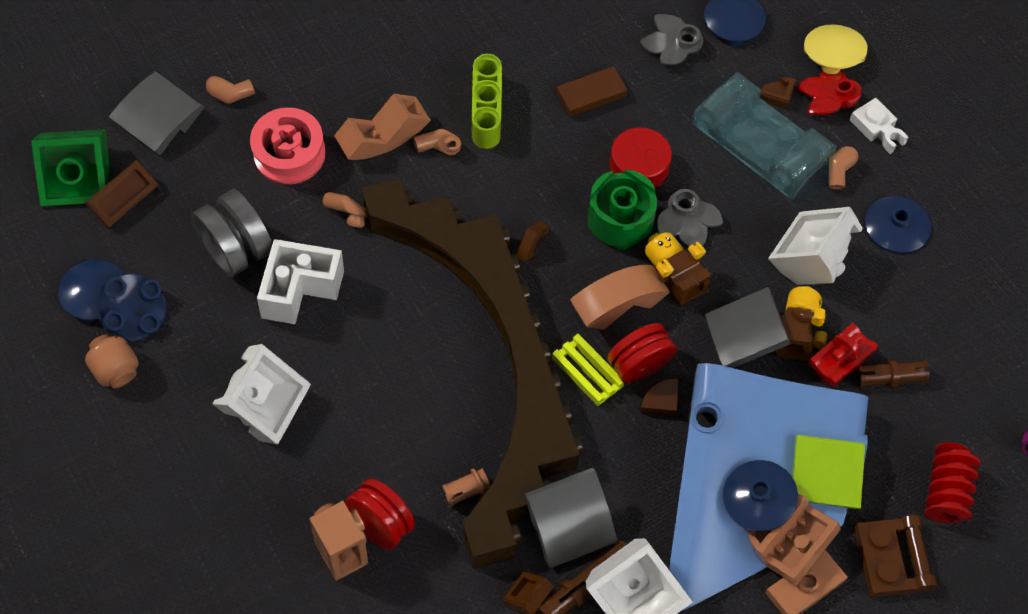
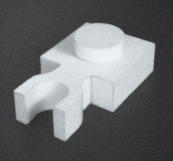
[850,98,908,154]

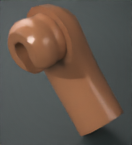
[413,129,461,155]
[323,192,368,228]

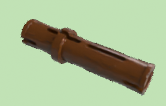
[536,541,627,614]

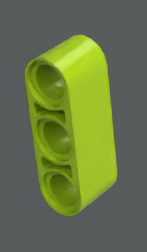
[472,54,502,149]

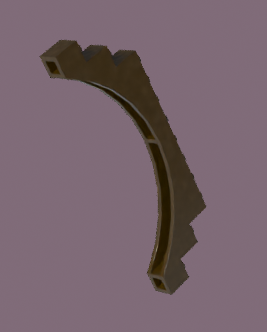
[362,178,583,569]

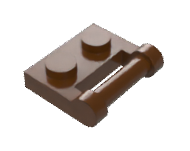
[854,515,938,598]

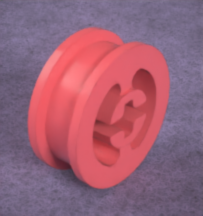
[250,108,326,185]

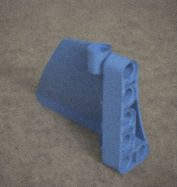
[669,363,869,610]

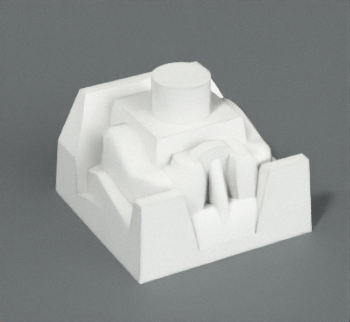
[768,207,863,285]
[212,344,311,444]
[586,538,693,614]

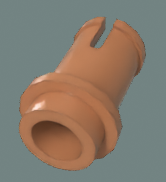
[442,468,490,507]

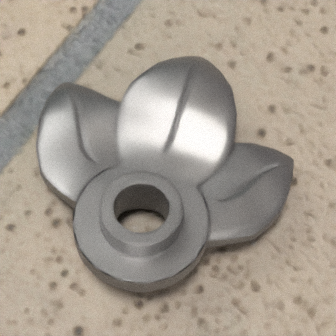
[640,14,703,66]
[657,189,723,247]

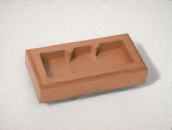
[765,550,848,614]

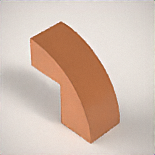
[334,94,431,160]
[570,265,670,330]

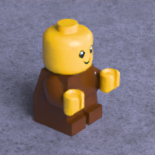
[645,232,711,307]
[776,286,827,362]

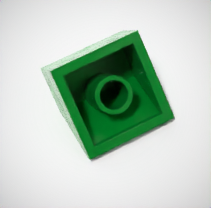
[31,129,110,206]

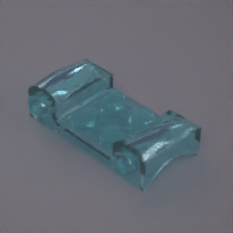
[692,72,837,200]

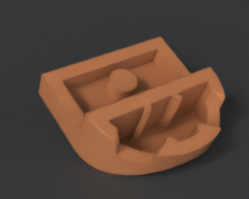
[749,494,841,586]

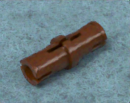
[855,360,930,388]

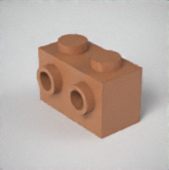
[309,501,369,581]

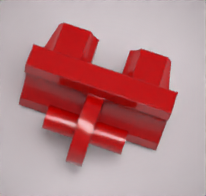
[808,323,878,387]

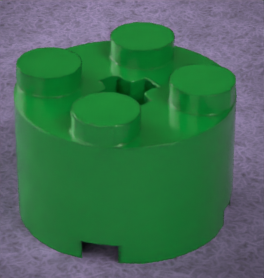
[588,170,657,251]

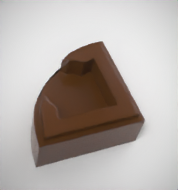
[756,77,797,110]
[516,221,550,262]
[640,379,678,416]

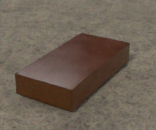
[556,66,628,117]
[85,160,159,229]

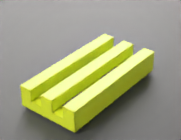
[552,334,624,406]

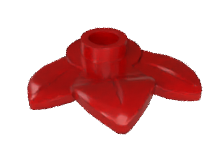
[797,70,861,115]

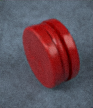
[609,128,672,188]
[608,323,677,383]
[345,479,415,550]

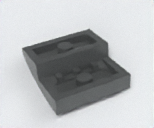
[109,71,204,155]
[705,287,791,368]
[525,468,618,568]

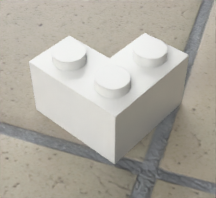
[257,239,344,324]

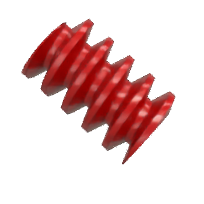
[924,442,981,524]

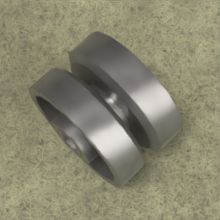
[191,189,272,278]

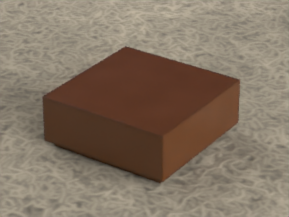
[502,571,554,614]

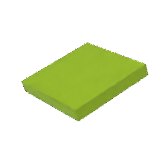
[792,435,865,509]

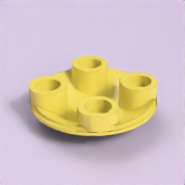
[804,25,867,74]

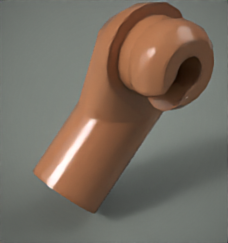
[206,76,255,104]
[829,146,859,189]

